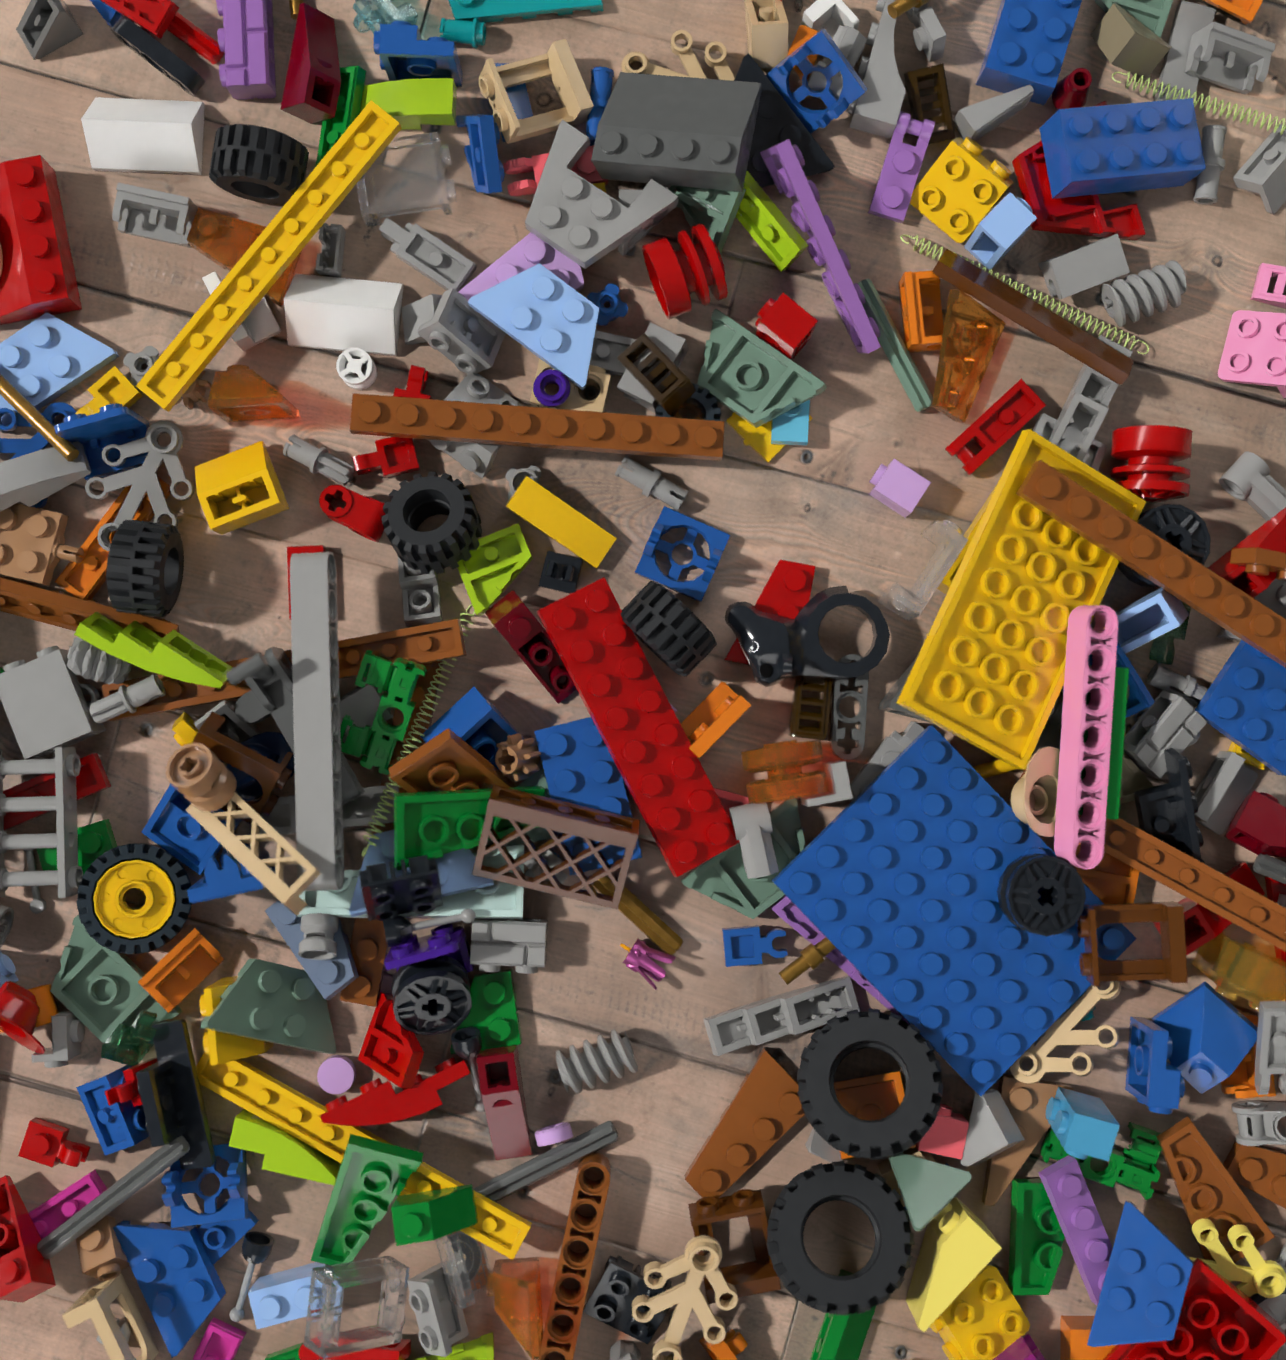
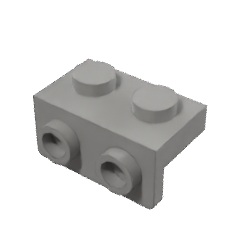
[407,1262,469,1357]

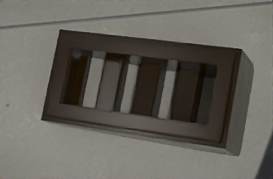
[904,63,956,145]
[617,333,696,415]
[788,676,832,741]

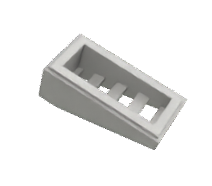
[953,85,1034,141]

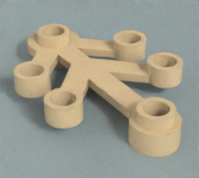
[621,30,735,81]
[1010,981,1121,1084]
[632,1235,738,1360]

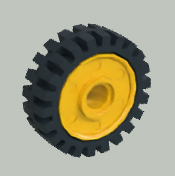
[77,843,192,954]

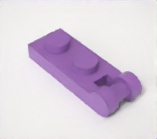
[868,111,935,223]

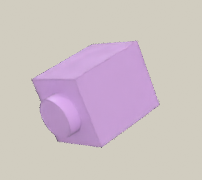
[869,459,931,518]

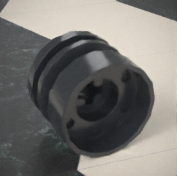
[1118,504,1211,587]

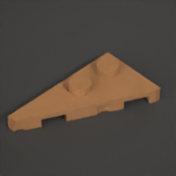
[982,1074,1074,1206]

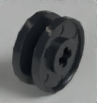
[997,853,1086,936]
[391,955,472,1035]

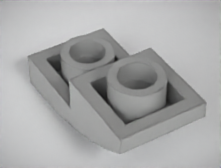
[398,557,443,628]

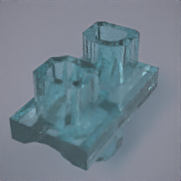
[353,0,418,34]

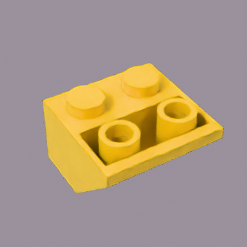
[194,441,290,535]
[200,976,274,1065]

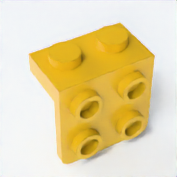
[910,136,1015,243]
[929,1265,1030,1360]

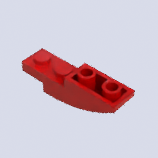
[320,1057,470,1126]

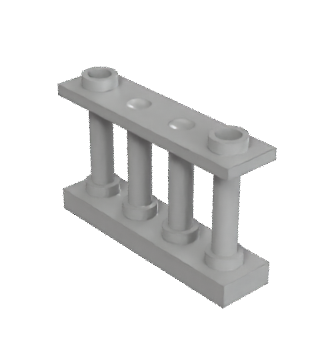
[0,747,83,898]

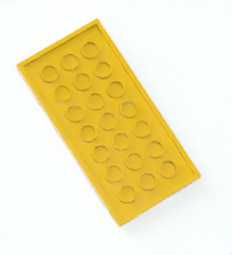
[896,429,1146,770]

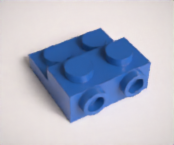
[374,21,463,87]
[141,784,242,875]
[1125,1017,1185,1114]

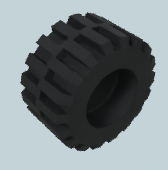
[209,124,309,204]
[382,472,482,574]
[106,520,184,617]
[621,581,717,677]

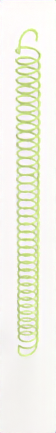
[1112,71,1286,135]
[900,234,1149,354]
[361,604,475,857]

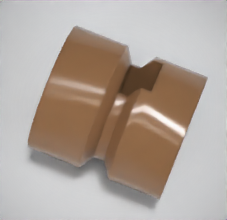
[166,743,236,812]

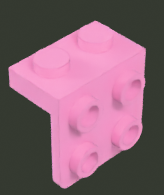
[1218,310,1286,398]

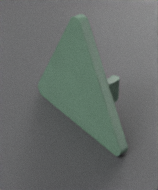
[889,1153,972,1231]

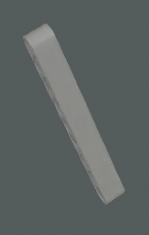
[290,552,344,891]

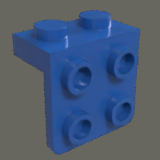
[54,404,150,480]

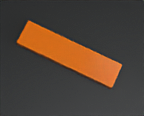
[55,477,171,600]

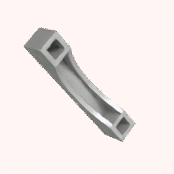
[846,0,906,139]

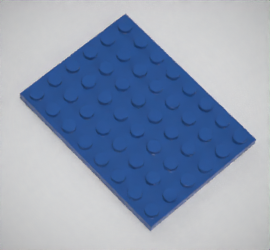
[772,725,1137,1097]

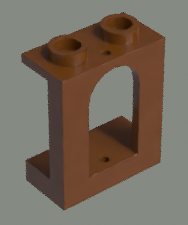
[192,711,293,825]
[1077,901,1188,986]
[688,1189,781,1304]

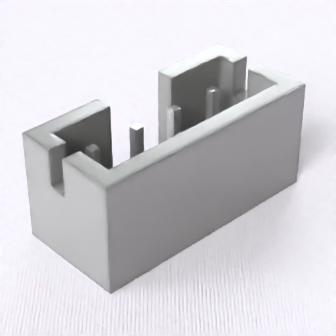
[316,223,346,278]

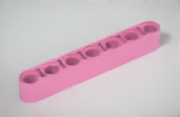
[1054,605,1118,869]

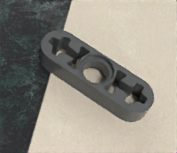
[830,654,869,760]

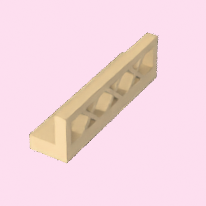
[186,792,321,916]

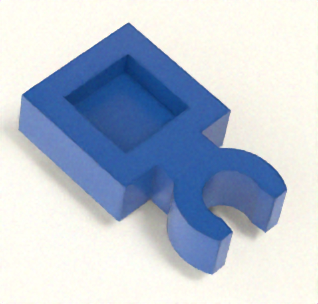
[722,925,788,967]

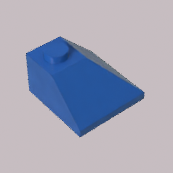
[1151,981,1258,1094]

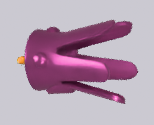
[620,938,676,990]

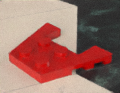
[1012,101,1146,240]

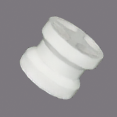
[336,348,377,390]

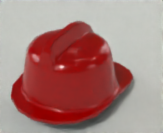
[0,981,46,1054]

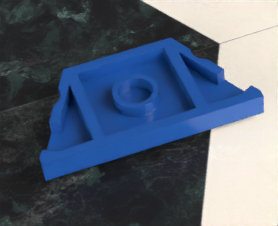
[1087,1200,1194,1347]
[113,1220,226,1358]

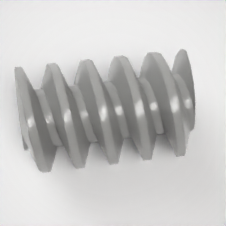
[1101,260,1187,327]
[556,1029,638,1094]

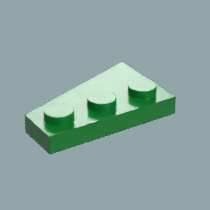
[1008,1179,1087,1295]

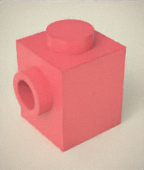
[915,1103,969,1160]

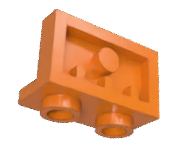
[680,682,752,758]

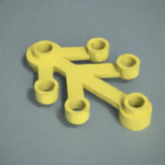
[1189,1218,1286,1298]

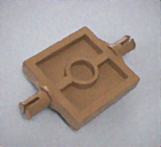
[0,503,84,586]

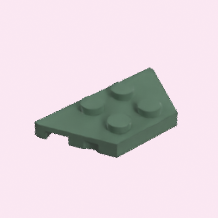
[697,308,827,428]
[681,795,805,919]
[50,914,183,1043]
[200,959,336,1054]

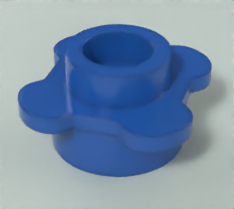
[586,283,628,326]

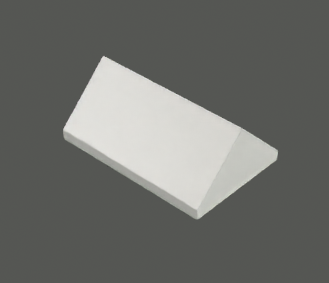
[81,97,205,175]
[283,273,404,356]

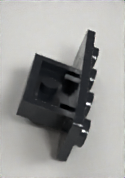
[1133,748,1206,865]
[136,1019,216,1170]

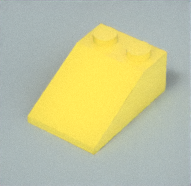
[906,1196,1002,1332]

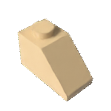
[744,0,789,72]

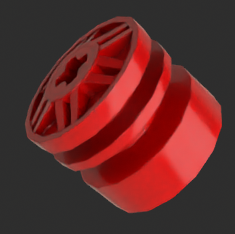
[642,223,728,320]
[1110,425,1192,503]

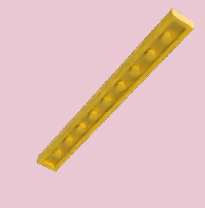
[136,100,402,412]
[196,1052,532,1260]

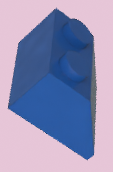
[420,686,525,770]

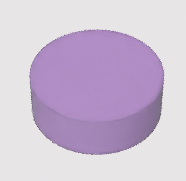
[317,1055,356,1094]
[534,1122,573,1147]

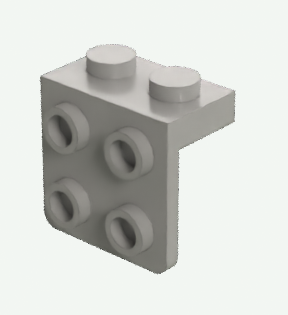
[427,373,524,479]

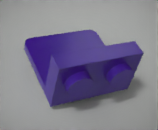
[384,924,475,973]

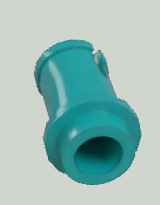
[440,18,487,49]

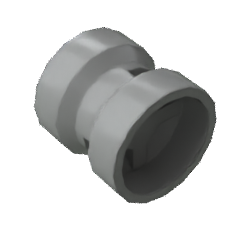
[298,913,339,960]

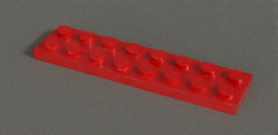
[537,577,740,877]

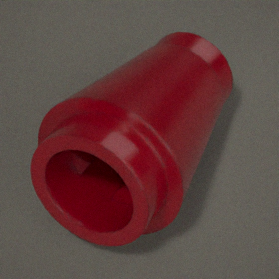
[1052,68,1092,110]

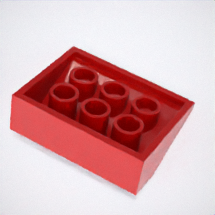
[0,155,82,325]
[1103,1257,1286,1360]

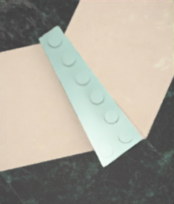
[297,845,524,920]

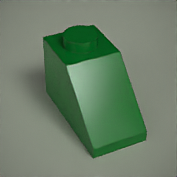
[391,1184,478,1246]

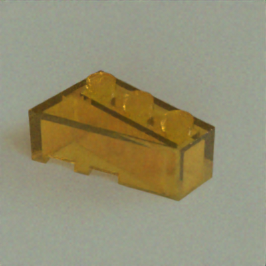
[1191,932,1286,1011]

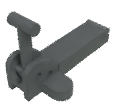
[226,647,365,806]

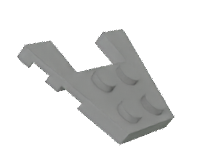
[525,120,678,269]

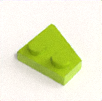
[457,523,533,617]

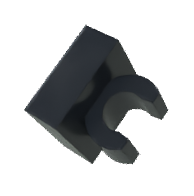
[539,550,583,594]

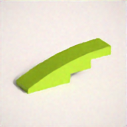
[74,611,233,688]

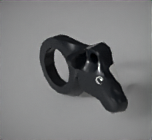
[725,585,890,687]

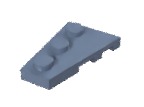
[265,900,359,1000]

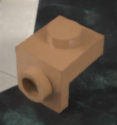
[76,1215,130,1281]

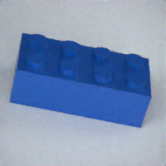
[976,0,1082,106]
[1039,98,1206,199]
[534,717,642,876]

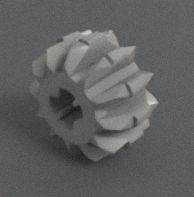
[67,637,133,684]

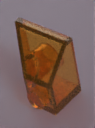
[208,365,299,422]
[487,1257,544,1360]

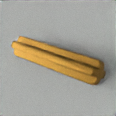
[592,875,683,955]

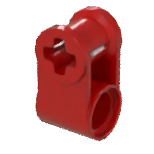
[319,484,386,543]

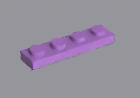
[1038,1155,1113,1305]

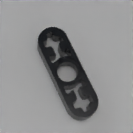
[111,15,205,97]

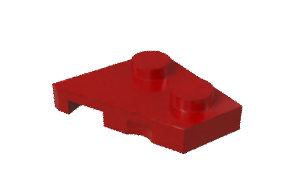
[358,992,424,1089]

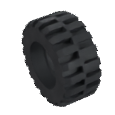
[797,1008,943,1160]
[767,1161,914,1315]

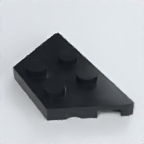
[734,53,835,188]

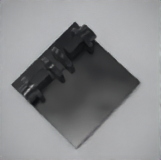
[359,854,443,921]
[583,1255,673,1345]

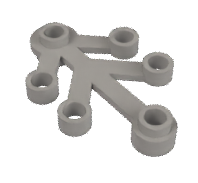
[85,421,194,551]

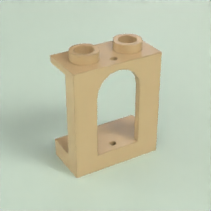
[479,39,594,144]
[62,1273,159,1360]

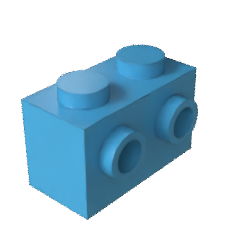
[1046,1086,1120,1161]

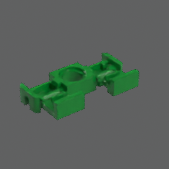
[340,649,427,775]
[1040,1122,1161,1200]

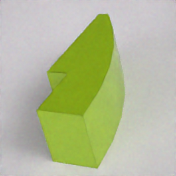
[360,78,457,130]
[229,1109,340,1186]

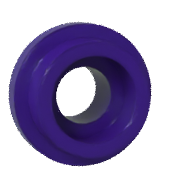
[533,370,570,407]

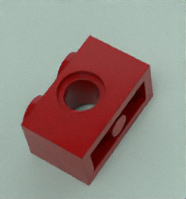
[754,292,818,360]

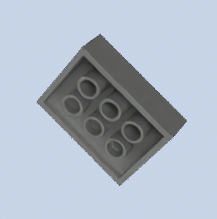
[591,72,762,192]

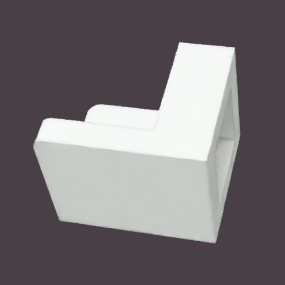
[801,0,860,39]

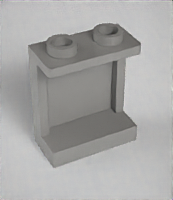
[0,646,106,759]

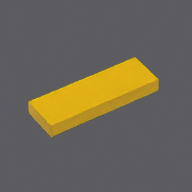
[505,476,617,568]

